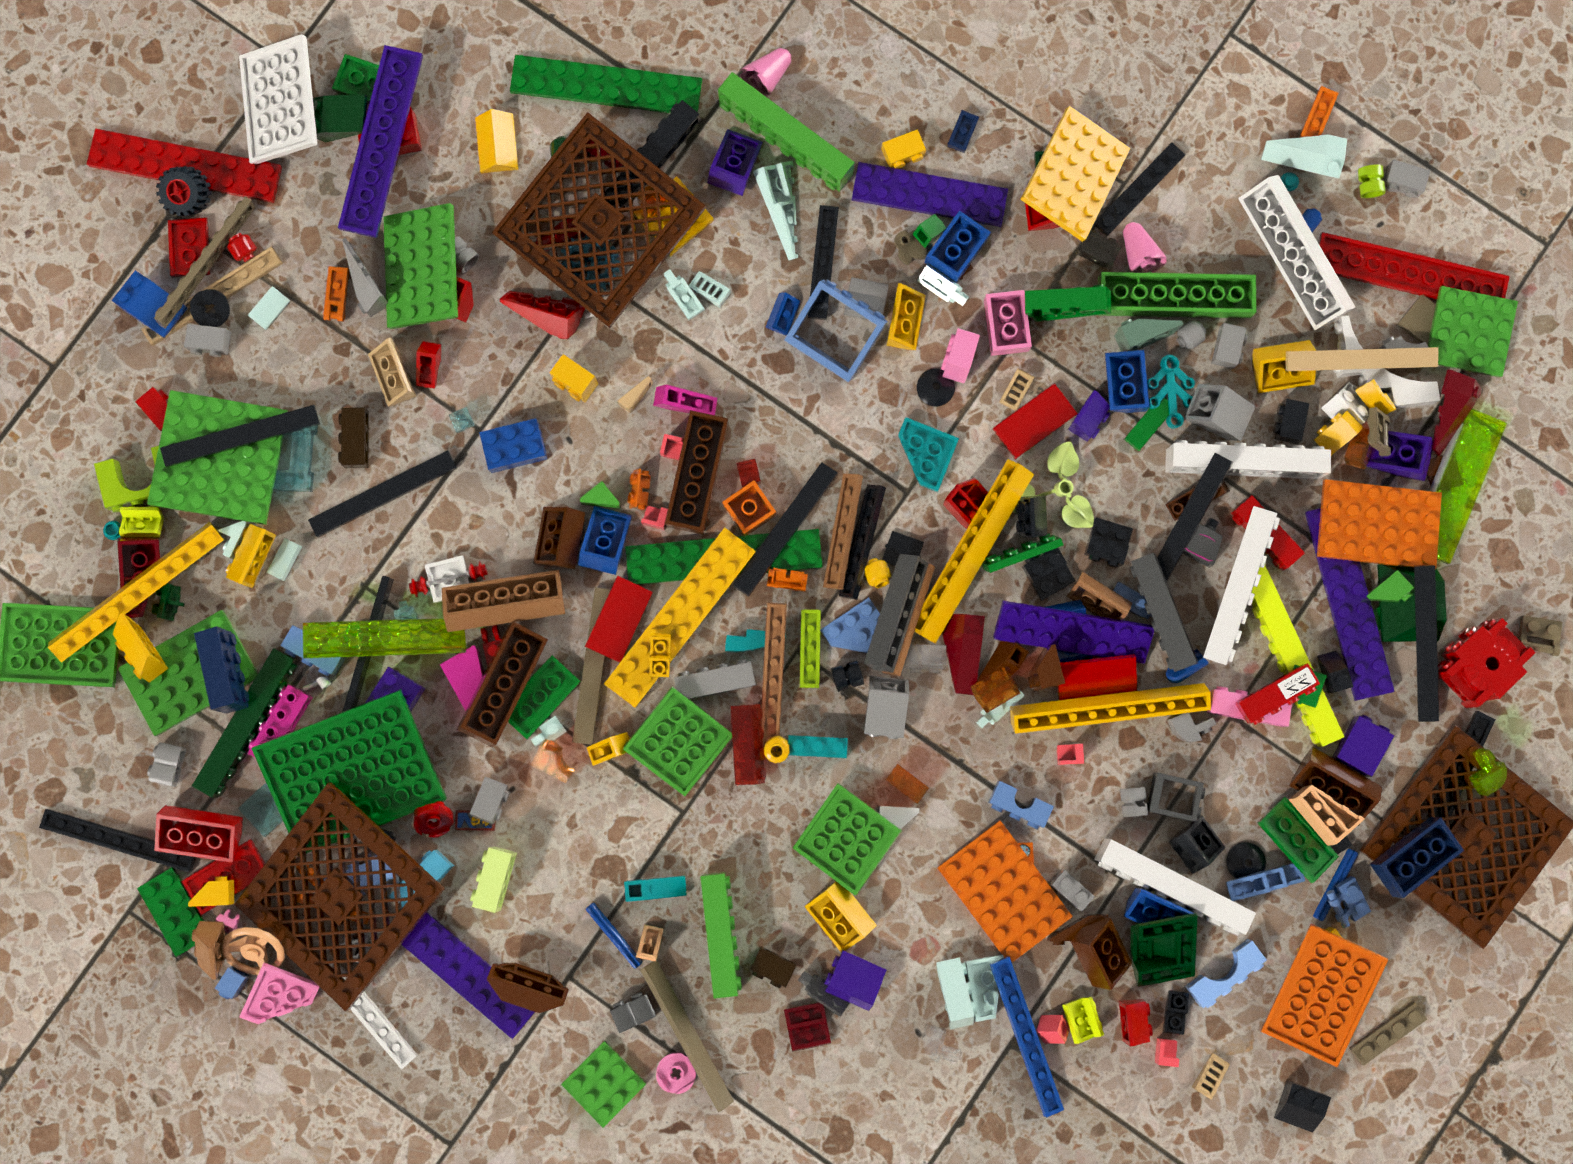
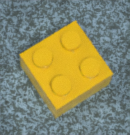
[549,354,598,402]

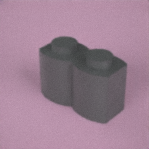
[610,992,656,1033]

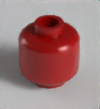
[227,232,257,263]

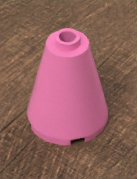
[740,48,791,98]
[1123,222,1167,273]

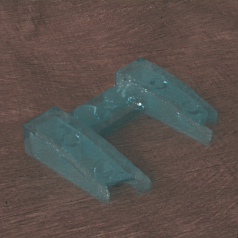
[273,425,318,492]

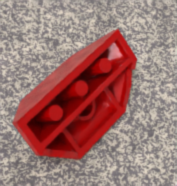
[943,478,988,529]

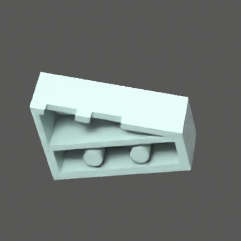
[936,957,977,1029]

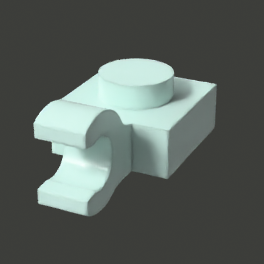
[531,716,567,747]

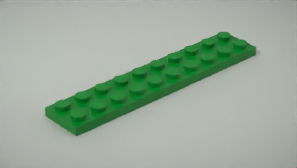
[510,55,703,113]
[625,529,822,585]

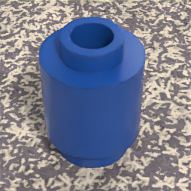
[1302,208,1322,233]

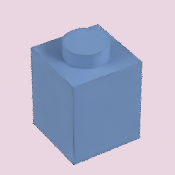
[215,966,250,999]

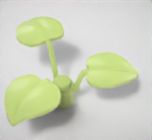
[1013,441,1094,528]

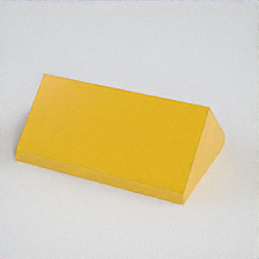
[475,109,519,173]
[886,283,926,350]

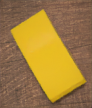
[1355,379,1396,414]
[649,634,671,677]

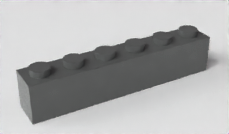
[1130,553,1199,672]
[864,554,929,673]

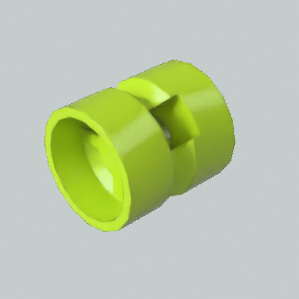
[1357,164,1386,198]

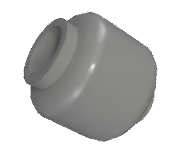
[1177,321,1206,349]

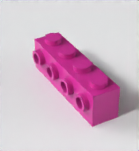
[247,684,313,758]

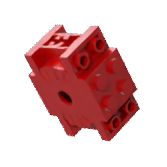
[1438,618,1536,708]

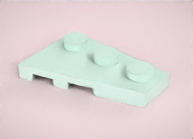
[964,954,1004,1022]

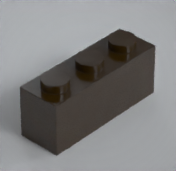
[338,407,369,469]

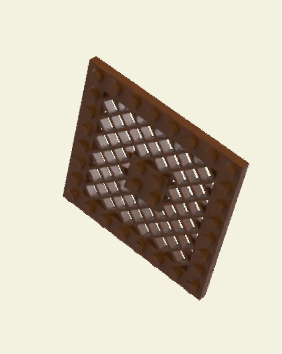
[492,112,707,328]
[1359,725,1573,949]
[234,783,445,1012]

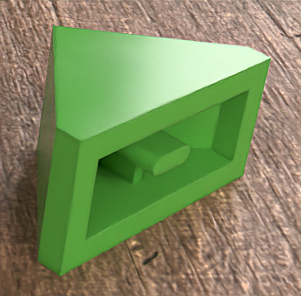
[580,481,621,509]

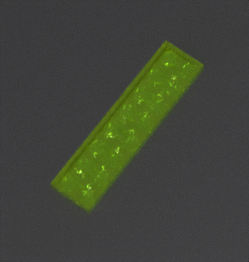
[1437,408,1507,564]
[303,618,466,658]

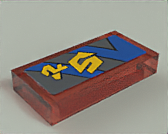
[455,810,496,831]

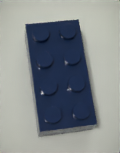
[194,626,249,714]
[1370,817,1464,898]

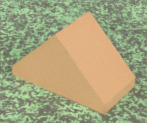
[636,924,664,962]

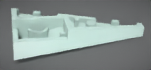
[753,161,798,260]

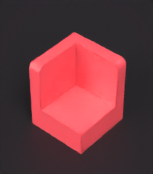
[660,434,684,460]
[641,506,668,530]
[1057,744,1084,765]
[1036,1015,1070,1044]
[1155,1038,1179,1067]

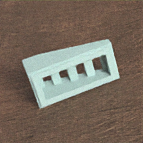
[689,271,731,308]

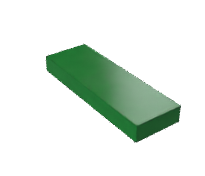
[1124,397,1169,452]

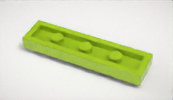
[800,609,821,688]

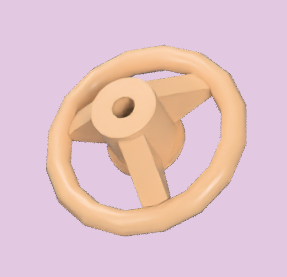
[221,927,285,975]

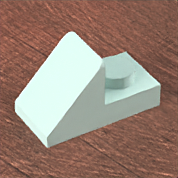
[218,521,249,559]

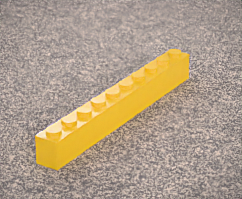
[914,459,1034,644]
[48,521,224,662]
[1010,683,1211,734]

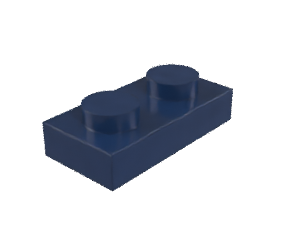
[947,110,979,153]

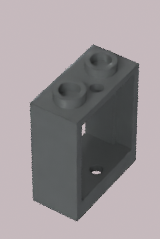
[1147,772,1205,822]

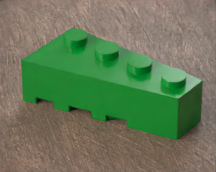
[1025,285,1111,322]

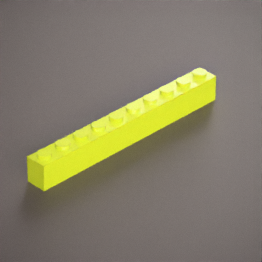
[1251,566,1344,747]

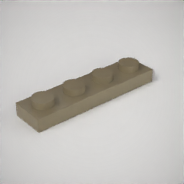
[1350,1002,1427,1066]

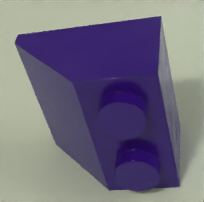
[1068,390,1110,442]

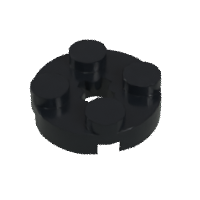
[190,289,230,327]

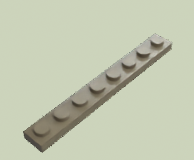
[154,197,255,329]

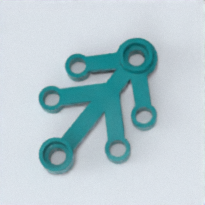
[1147,355,1195,429]

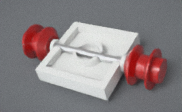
[409,555,488,603]

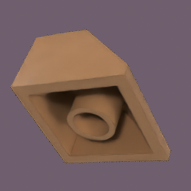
[192,921,225,980]

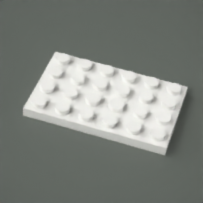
[239,34,317,165]

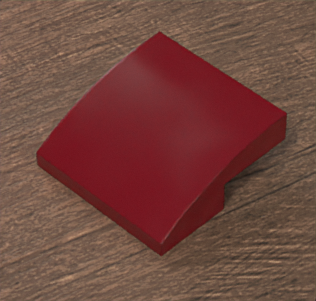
[784,1003,831,1052]

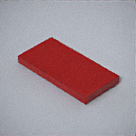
[993,383,1078,460]
[584,576,653,663]
[1058,654,1137,700]
[181,839,266,915]

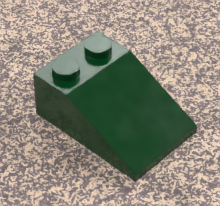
[313,95,367,143]

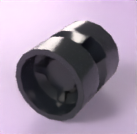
[831,660,864,692]

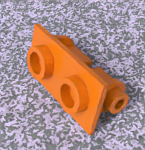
[628,468,651,510]
[767,567,808,592]

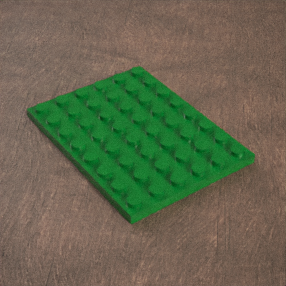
[251,689,447,856]

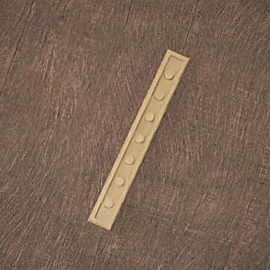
[141,246,283,346]
[1286,347,1438,371]

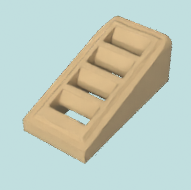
[999,368,1035,411]
[617,376,653,413]
[1192,1053,1230,1100]

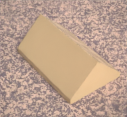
[368,338,417,407]

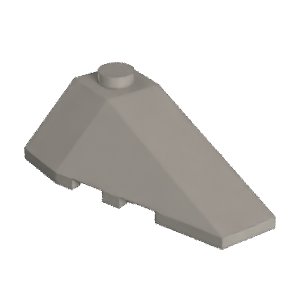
[342,237,388,317]

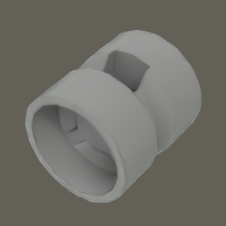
[455,237,479,273]
[1120,787,1148,817]

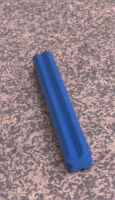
[1313,849,1358,921]
[586,903,642,969]

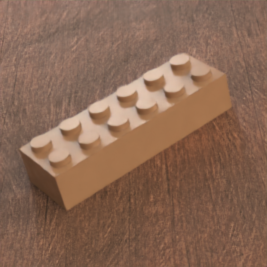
[442,570,565,632]

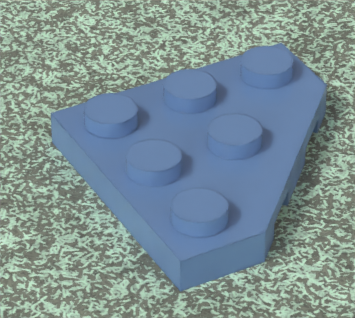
[820,597,880,653]

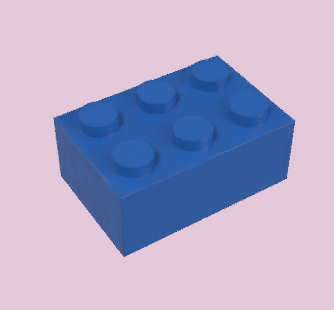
[924,211,991,283]
[479,418,548,473]

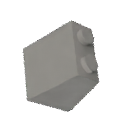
[1184,384,1255,441]
[864,676,909,739]

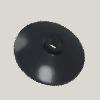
[916,369,955,407]
[1226,842,1266,879]

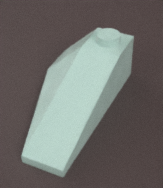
[1261,134,1347,178]

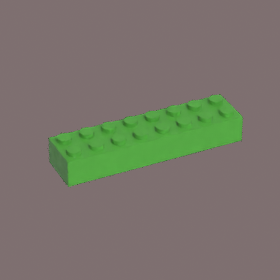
[718,72,855,192]
[1098,272,1256,318]

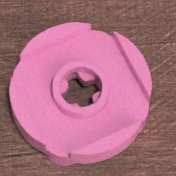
[656,1052,696,1094]

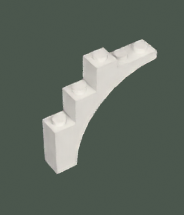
[1333,316,1440,409]

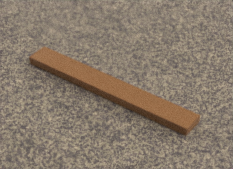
[759,602,787,760]

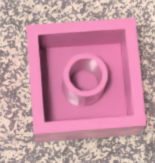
[941,328,980,383]

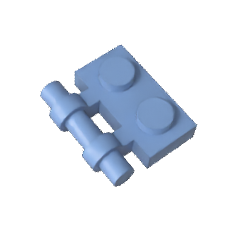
[1326,876,1371,928]

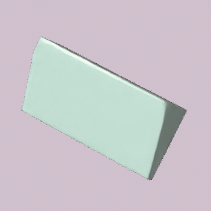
[248,286,290,330]
[266,538,302,581]

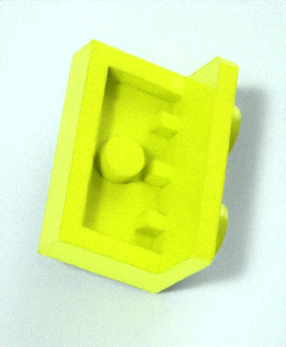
[119,506,164,537]
[1062,997,1104,1044]

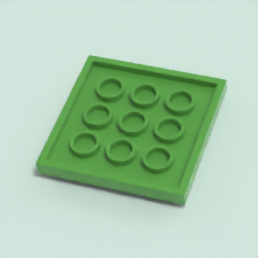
[1428,286,1518,377]
[623,686,734,796]
[793,783,902,896]

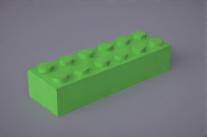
[700,872,742,999]

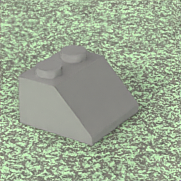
[844,277,889,319]

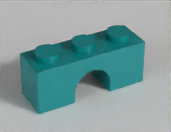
[788,735,848,758]

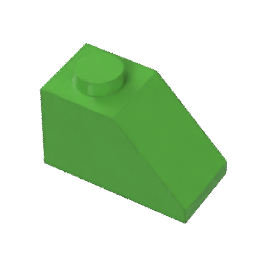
[1367,570,1414,602]

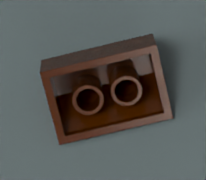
[533,507,585,570]
[1027,644,1065,692]
[1070,918,1132,990]

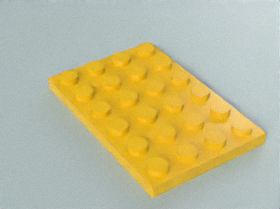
[1020,106,1130,242]

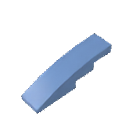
[1226,863,1305,901]

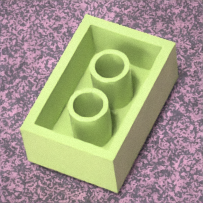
[470,846,517,913]

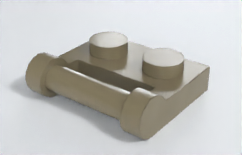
[1367,407,1391,456]
[1518,615,1563,657]

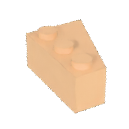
[1289,785,1365,846]

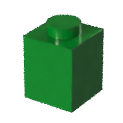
[913,214,947,248]

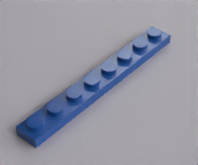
[990,957,1064,1118]

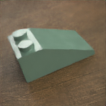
[1114,319,1183,352]

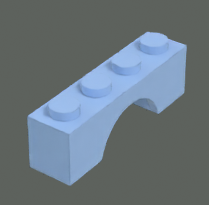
[1185,939,1267,1008]

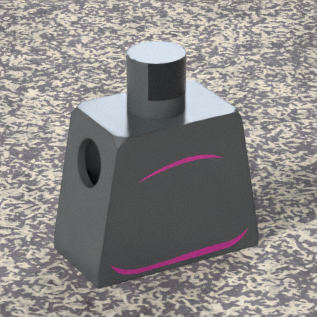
[1183,518,1223,568]

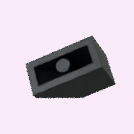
[1316,651,1354,693]

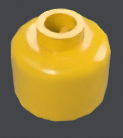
[864,558,892,589]
[764,736,790,763]

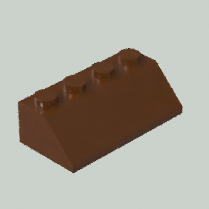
[1289,747,1382,826]

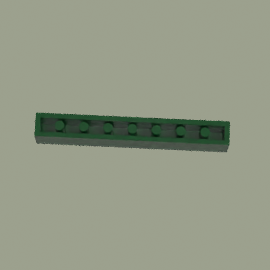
[192,648,298,798]

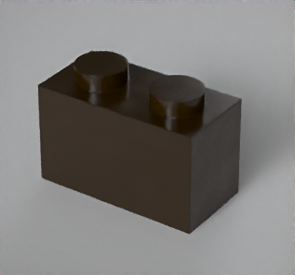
[750,946,797,988]

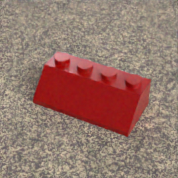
[154,805,243,863]

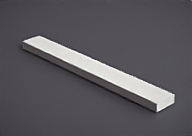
[312,936,418,1070]

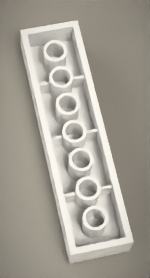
[1238,175,1356,330]
[1165,440,1331,479]
[1203,506,1280,665]
[1094,838,1256,936]

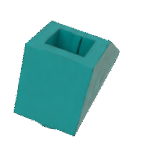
[624,876,687,902]

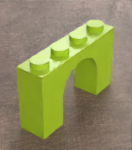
[94,446,159,512]

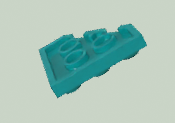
[898,417,959,493]

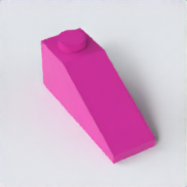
[653,384,718,415]

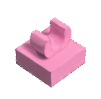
[215,909,240,934]

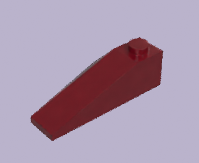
[1432,369,1481,455]
[117,537,160,618]
[942,614,985,696]

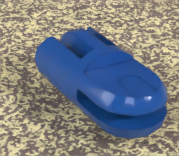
[1166,649,1209,684]

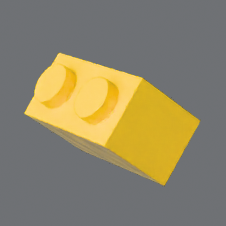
[881,129,926,169]
[1314,410,1363,456]

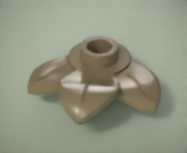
[894,230,928,265]

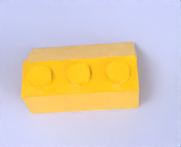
[1252,340,1316,393]
[226,524,276,588]
[113,612,168,683]
[804,881,877,952]

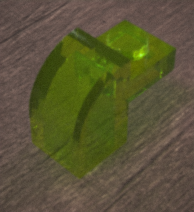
[1469,748,1507,796]

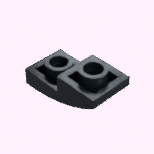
[1163,990,1189,1035]

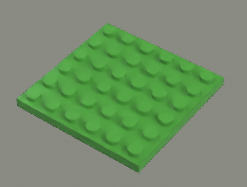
[147,390,288,525]

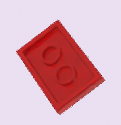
[168,217,210,278]

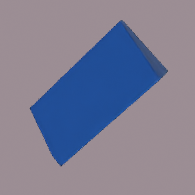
[766,292,801,336]

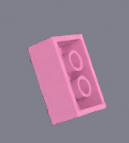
[984,290,1032,356]

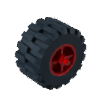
[156,166,212,216]

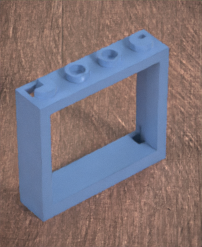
[784,279,888,382]

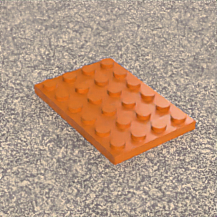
[1317,479,1442,570]
[937,820,1073,962]
[1261,924,1388,1067]

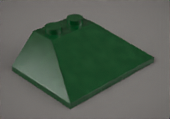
[1377,564,1447,642]
[1130,913,1198,987]

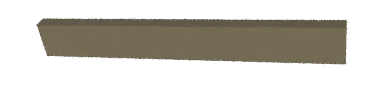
[572,587,611,745]
[640,960,734,1112]

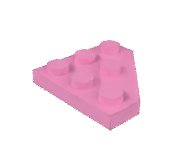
[239,963,319,1024]

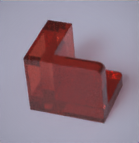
[736,459,761,488]

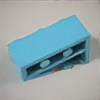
[389,850,455,908]

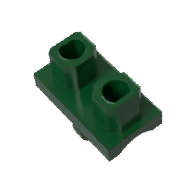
[151,583,185,621]

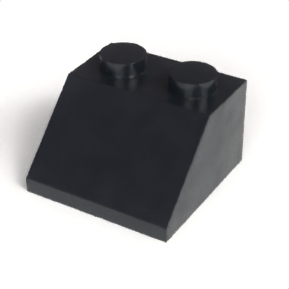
[1169,816,1226,874]
[1274,1080,1331,1133]

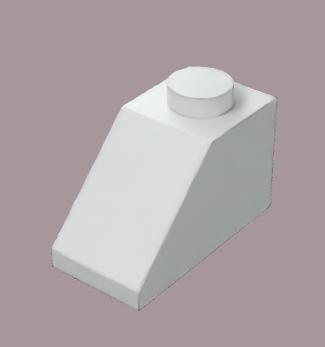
[878,806,919,829]

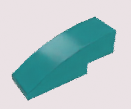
[725,629,786,652]

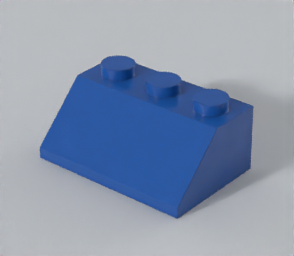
[1105,350,1149,413]
[1124,888,1193,924]

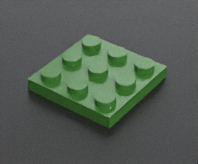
[561,1040,647,1128]

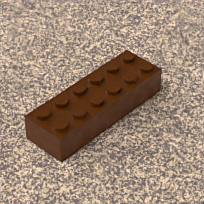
[665,410,729,535]
[456,621,548,747]

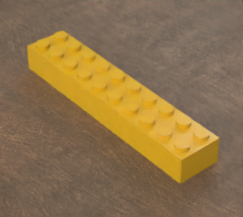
[604,527,756,708]

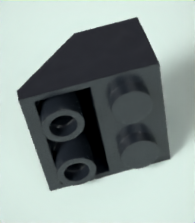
[1015,496,1048,537]

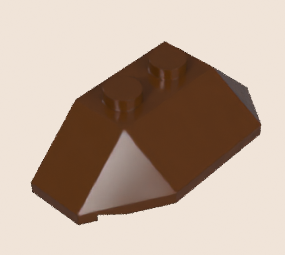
[487,963,569,1013]

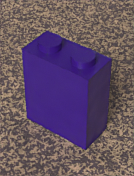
[1332,715,1394,777]
[824,950,887,1011]

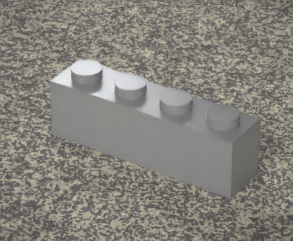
[674,659,756,699]

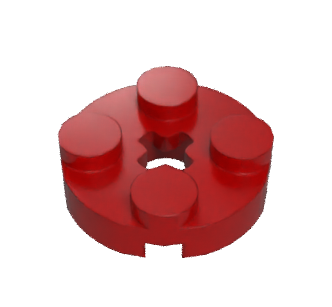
[413,801,454,838]

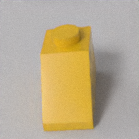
[586,732,630,766]
[188,876,234,907]

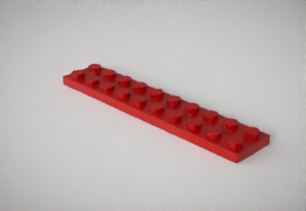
[86,128,282,203]
[1318,232,1510,299]

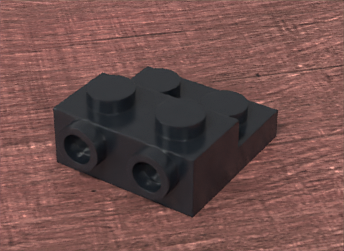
[1084,517,1133,568]
[1022,548,1076,601]

